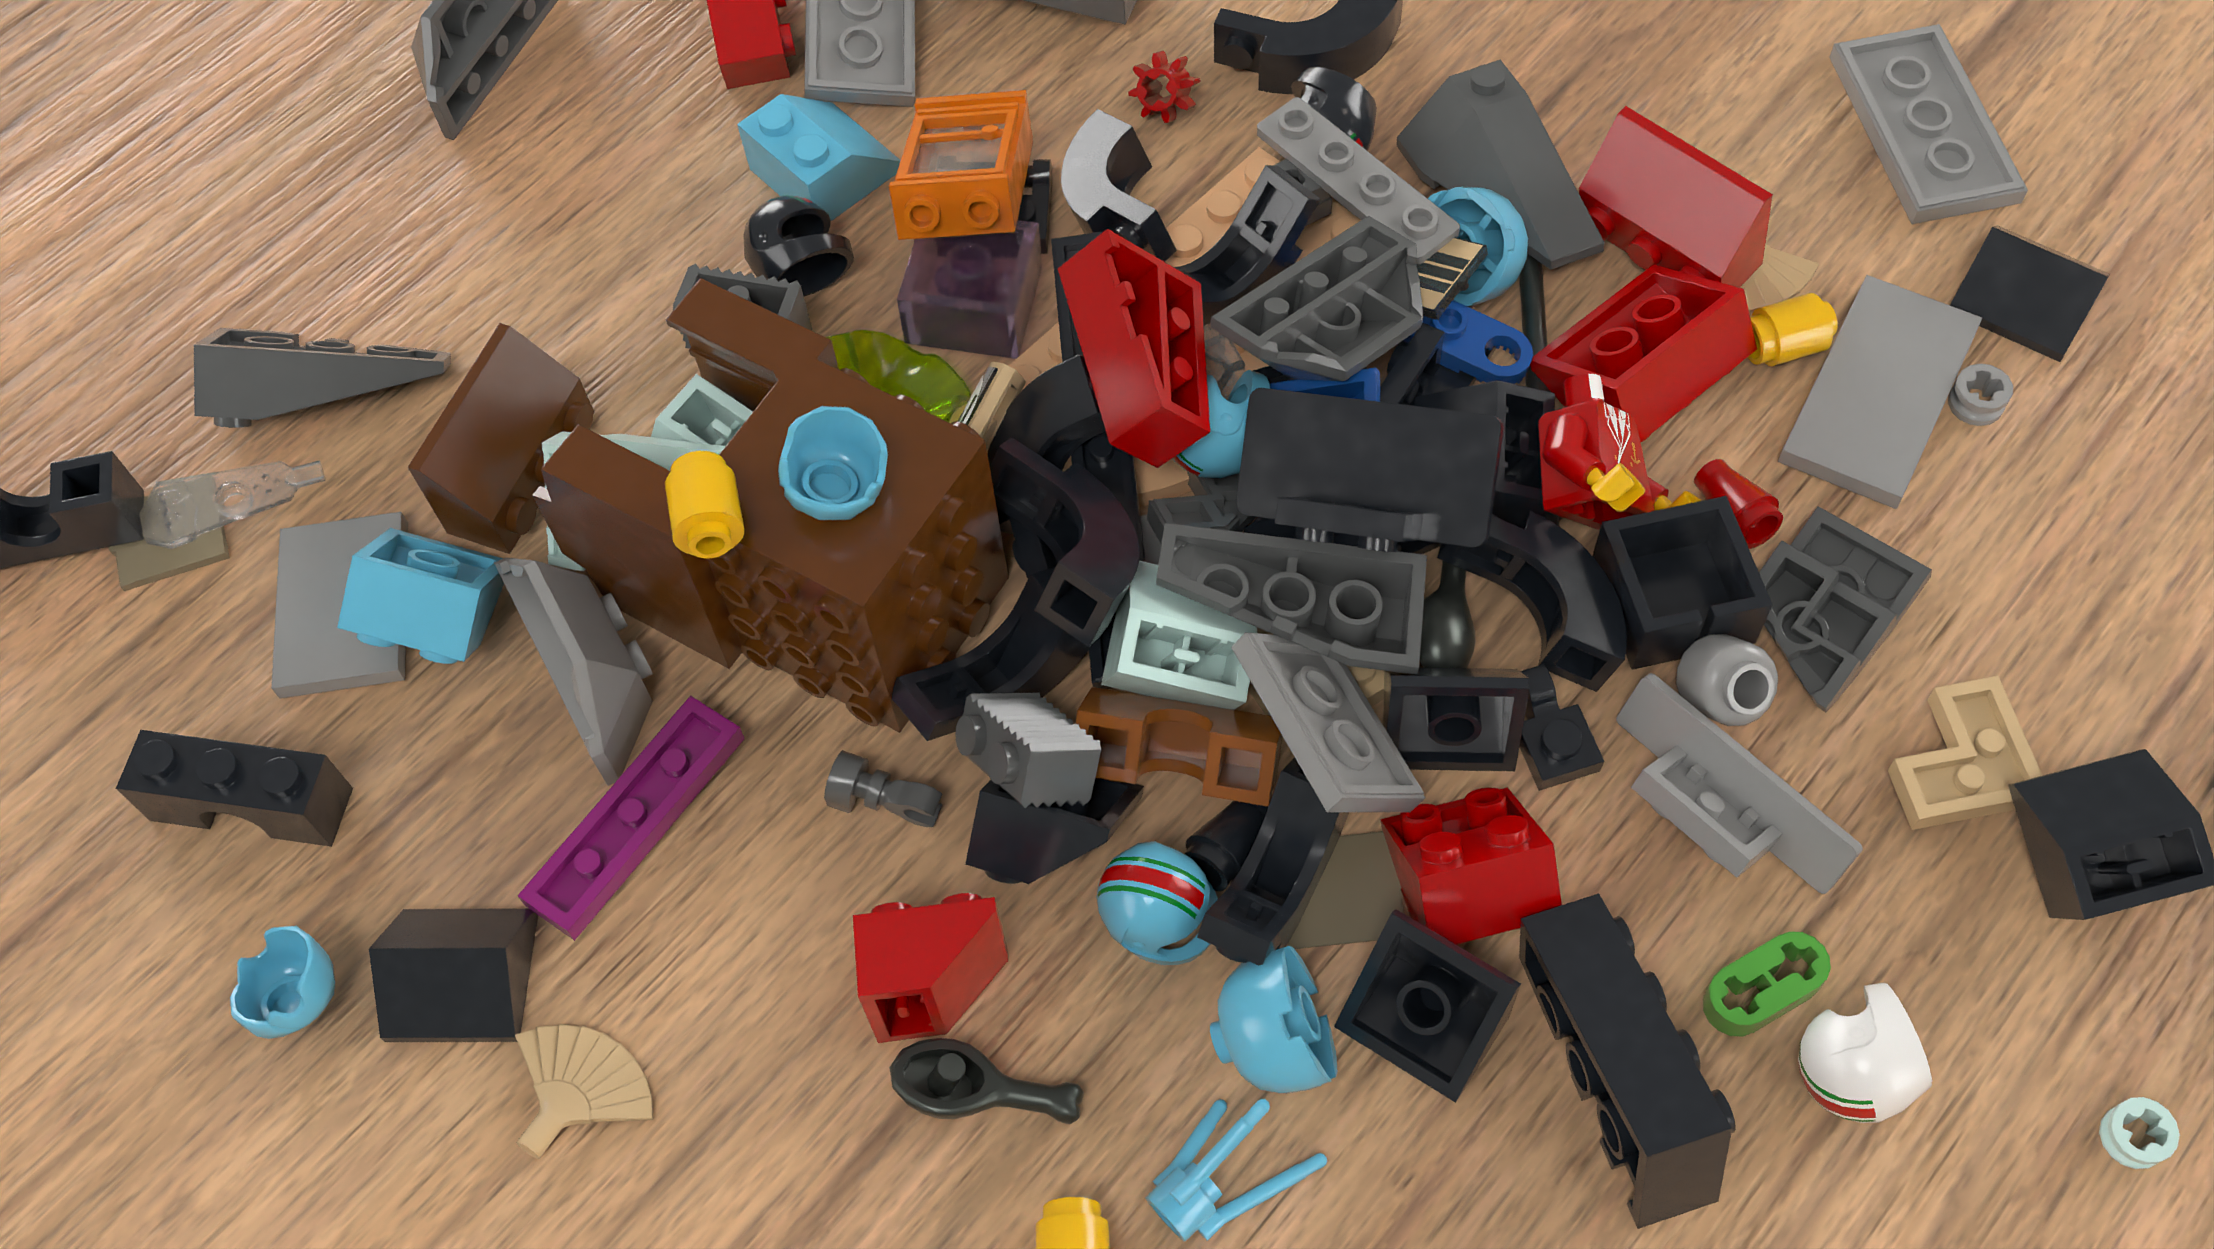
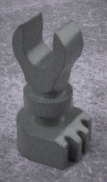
[824,750,943,828]

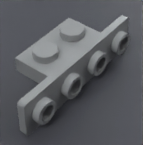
[1257,97,1460,264]
[1616,673,1863,894]

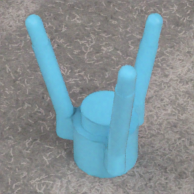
[1145,1099,1327,1242]

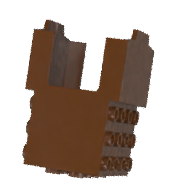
[532,278,1008,733]

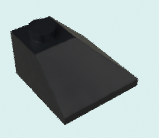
[965,777,1144,884]

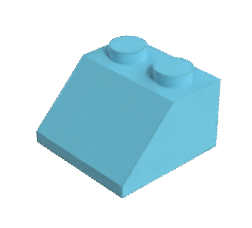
[737,94,901,221]
[337,528,504,664]

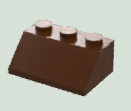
[408,323,595,554]

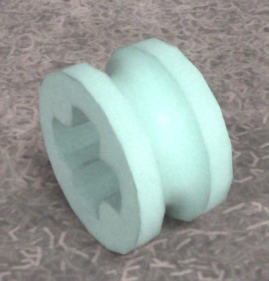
[2099,1097,2180,1169]

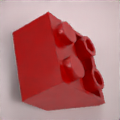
[1380,787,1562,945]
[853,893,1009,1043]

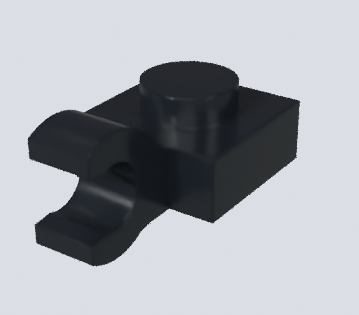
[1520,664,1605,791]

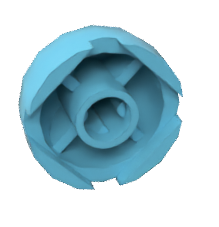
[1416,186,1528,306]
[1210,946,1338,1094]

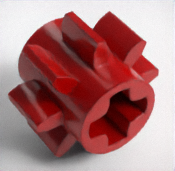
[1128,50,1201,123]

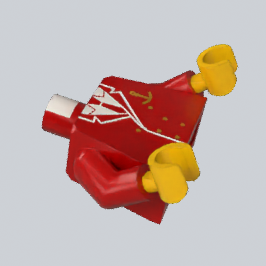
[1539,374,1701,530]

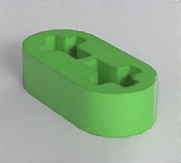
[1703,932,1831,1037]

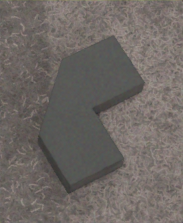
[1147,472,1256,544]

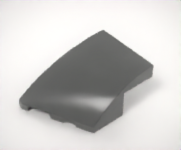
[1759,506,1932,713]

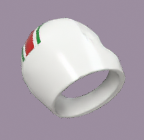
[1798,983,1932,1123]

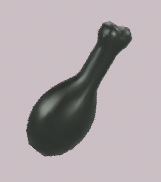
[1419,543,1476,668]
[889,1038,1084,1125]

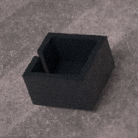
[1592,496,1773,670]

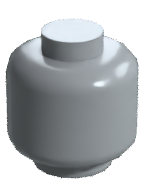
[1676,634,1778,726]

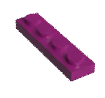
[517,695,745,941]

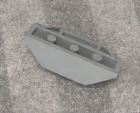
[494,558,653,786]

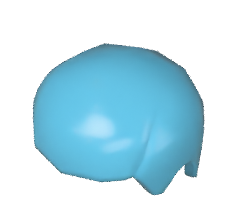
[778,406,888,520]
[230,926,335,1039]

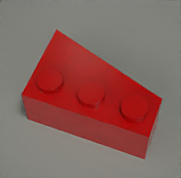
[706,0,796,89]
[1058,229,1210,468]

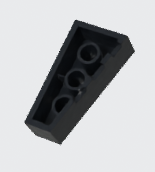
[1519,893,1736,1229]

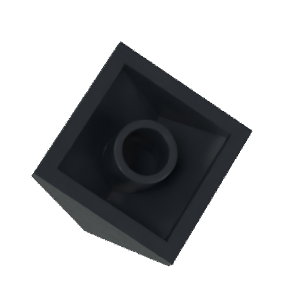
[1950,225,2110,362]
[1383,667,1530,772]
[369,908,538,1042]
[1334,909,1521,1103]

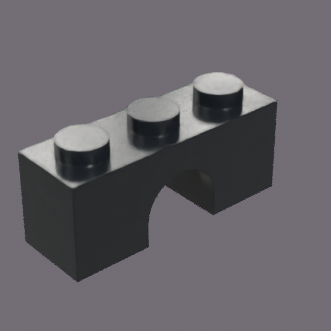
[0,451,144,569]
[116,729,353,847]

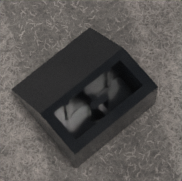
[1410,380,1555,527]
[2008,749,2214,920]

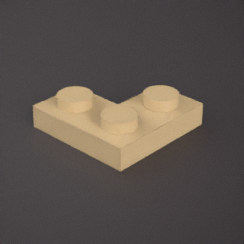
[1888,676,2042,830]

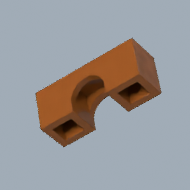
[1076,687,1283,806]

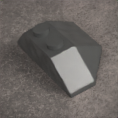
[411,0,558,140]
[1210,216,1423,381]

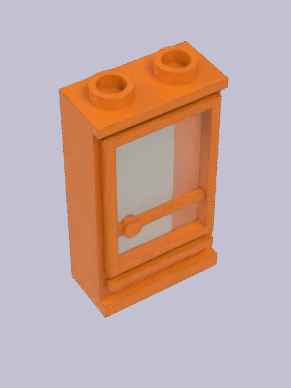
[889,90,1033,240]

